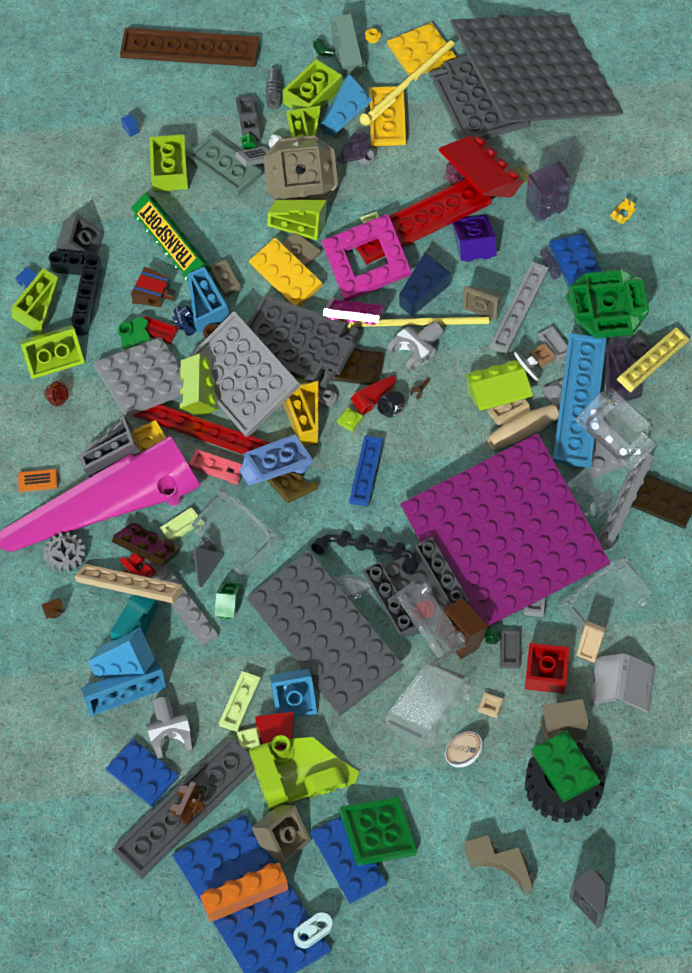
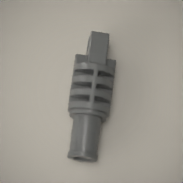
[266,68,281,110]

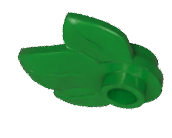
[118,318,150,350]

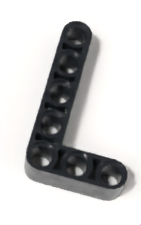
[49,250,102,336]

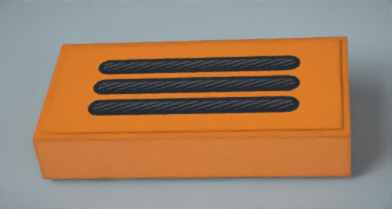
[18,469,58,492]

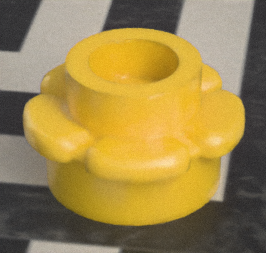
[365,28,381,43]

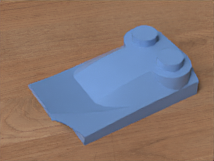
[239,434,313,486]

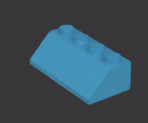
[80,661,166,717]

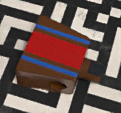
[131,267,178,307]

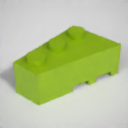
[267,200,327,240]
[11,268,58,334]
[180,353,218,416]

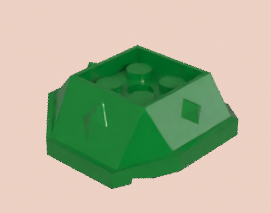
[569,270,649,338]

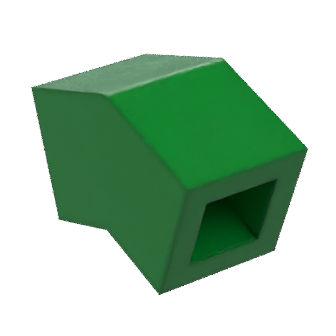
[240,133,257,150]

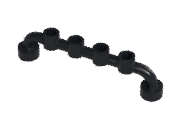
[311,531,419,575]

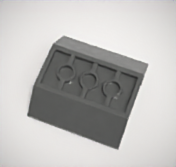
[362,537,470,636]

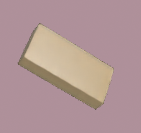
[576,621,606,663]

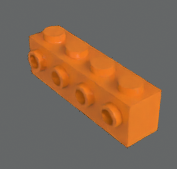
[200,863,288,923]

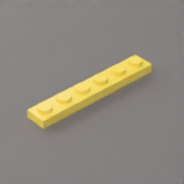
[617,327,690,392]

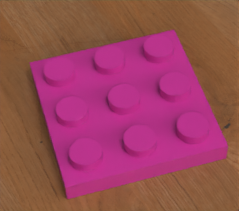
[323,299,385,325]

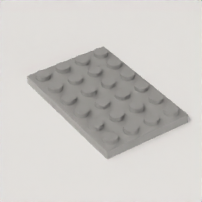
[187,311,301,437]

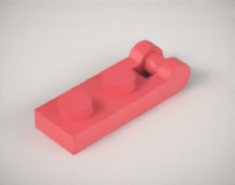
[189,449,242,485]

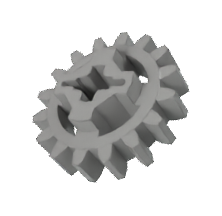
[43,532,86,574]

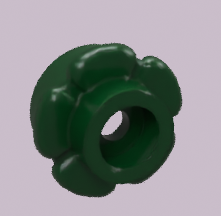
[483,630,502,645]

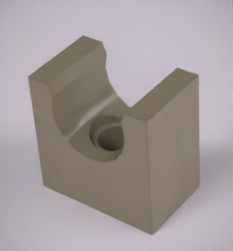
[540,699,588,741]

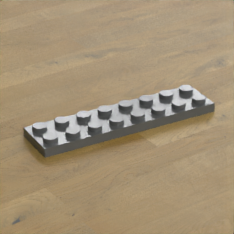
[112,737,255,879]

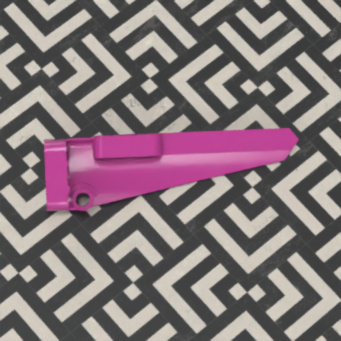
[0,436,200,552]

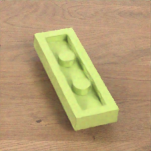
[219,671,261,732]

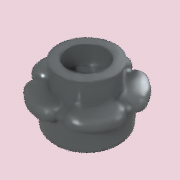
[198,537,216,551]

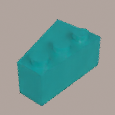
[110,595,159,641]

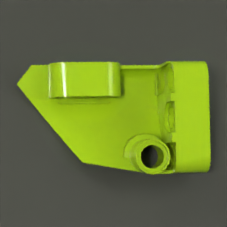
[249,735,359,810]

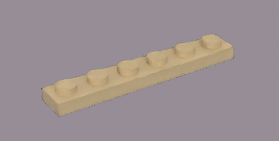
[75,564,184,603]

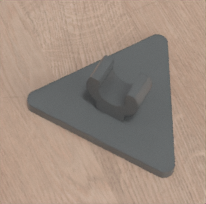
[191,547,224,587]

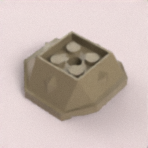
[263,136,338,200]

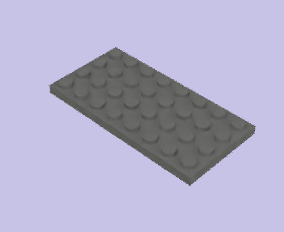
[247,550,403,715]

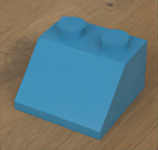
[270,668,317,718]

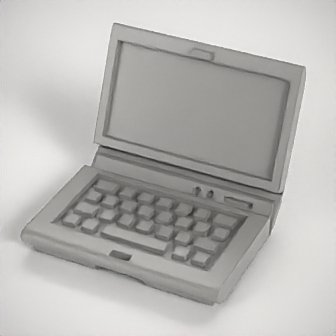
[590,654,655,713]

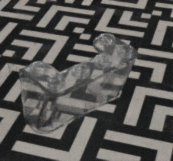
[384,660,472,752]

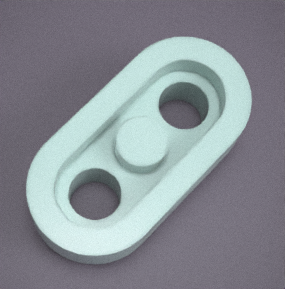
[294,913,333,948]

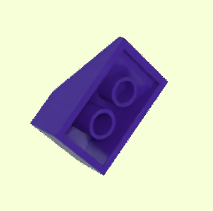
[452,214,497,262]

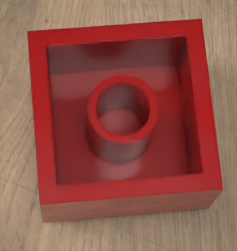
[525,643,569,694]

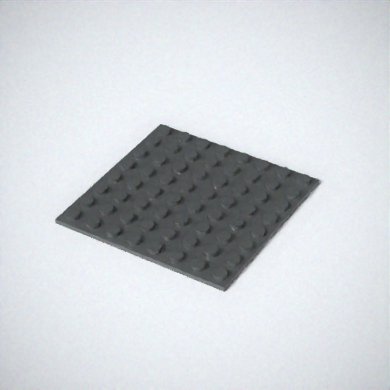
[450,15,623,123]

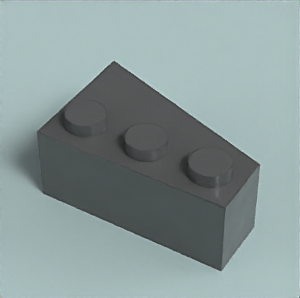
[79,415,142,477]

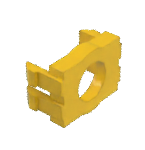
[610,198,636,224]

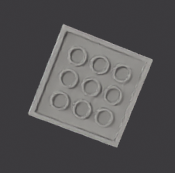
[94,337,183,417]

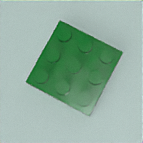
[339,797,417,866]

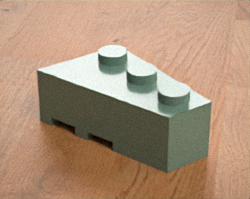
[331,14,365,77]

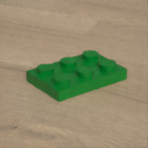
[531,730,600,803]

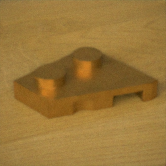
[267,472,318,503]

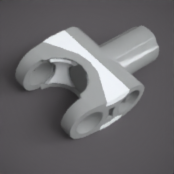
[387,322,443,371]
[146,697,192,759]

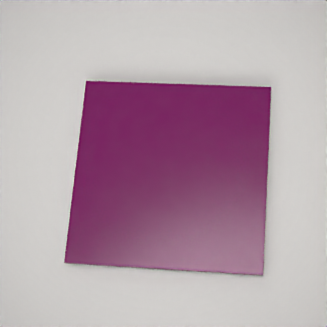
[400,433,611,627]

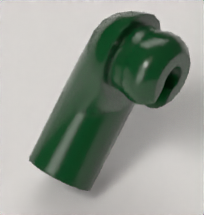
[313,39,335,57]

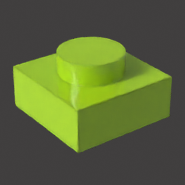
[337,407,363,432]

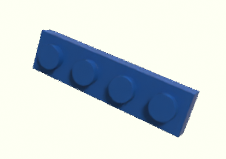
[349,435,383,507]

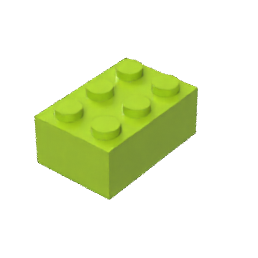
[282,59,342,110]
[149,134,188,192]

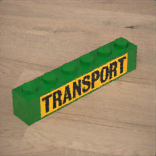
[131,193,212,281]

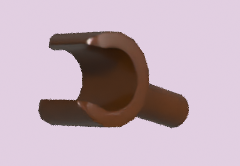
[410,379,430,400]

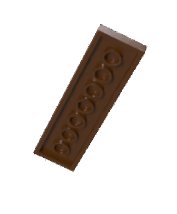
[120,28,259,67]

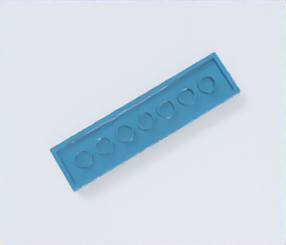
[553,333,607,468]

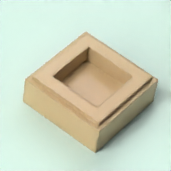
[478,692,504,718]

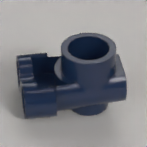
[172,305,195,336]

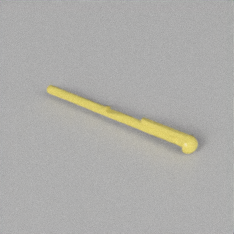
[359,40,455,126]
[344,317,489,331]

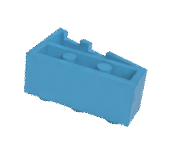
[320,74,372,137]
[188,267,229,334]
[88,627,155,677]

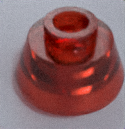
[44,381,68,407]

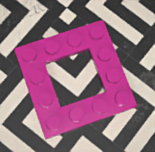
[321,214,412,301]

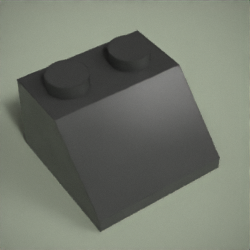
[56,213,104,255]
[569,868,605,928]

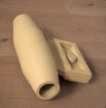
[487,399,559,450]

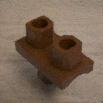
[170,782,207,825]

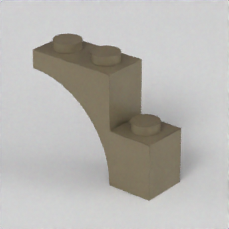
[464,835,534,895]

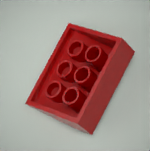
[438,136,524,198]

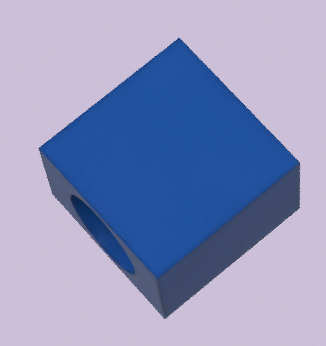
[121,114,139,137]
[16,267,37,289]

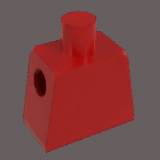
[255,712,294,751]

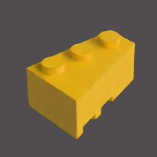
[283,381,318,447]

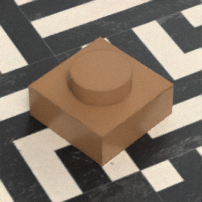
[529,343,556,369]

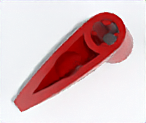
[350,375,396,415]

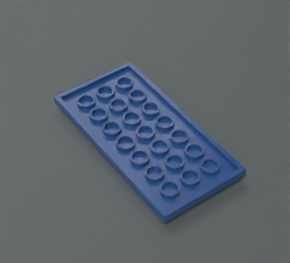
[173,813,331,973]

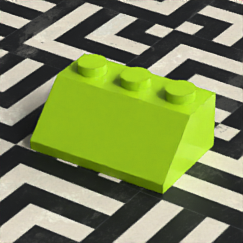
[19,325,85,379]
[465,360,533,411]

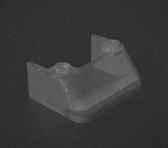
[387,580,467,668]

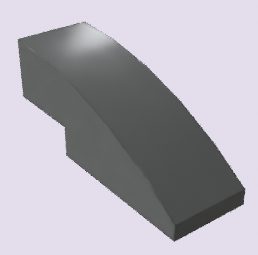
[235,95,260,141]

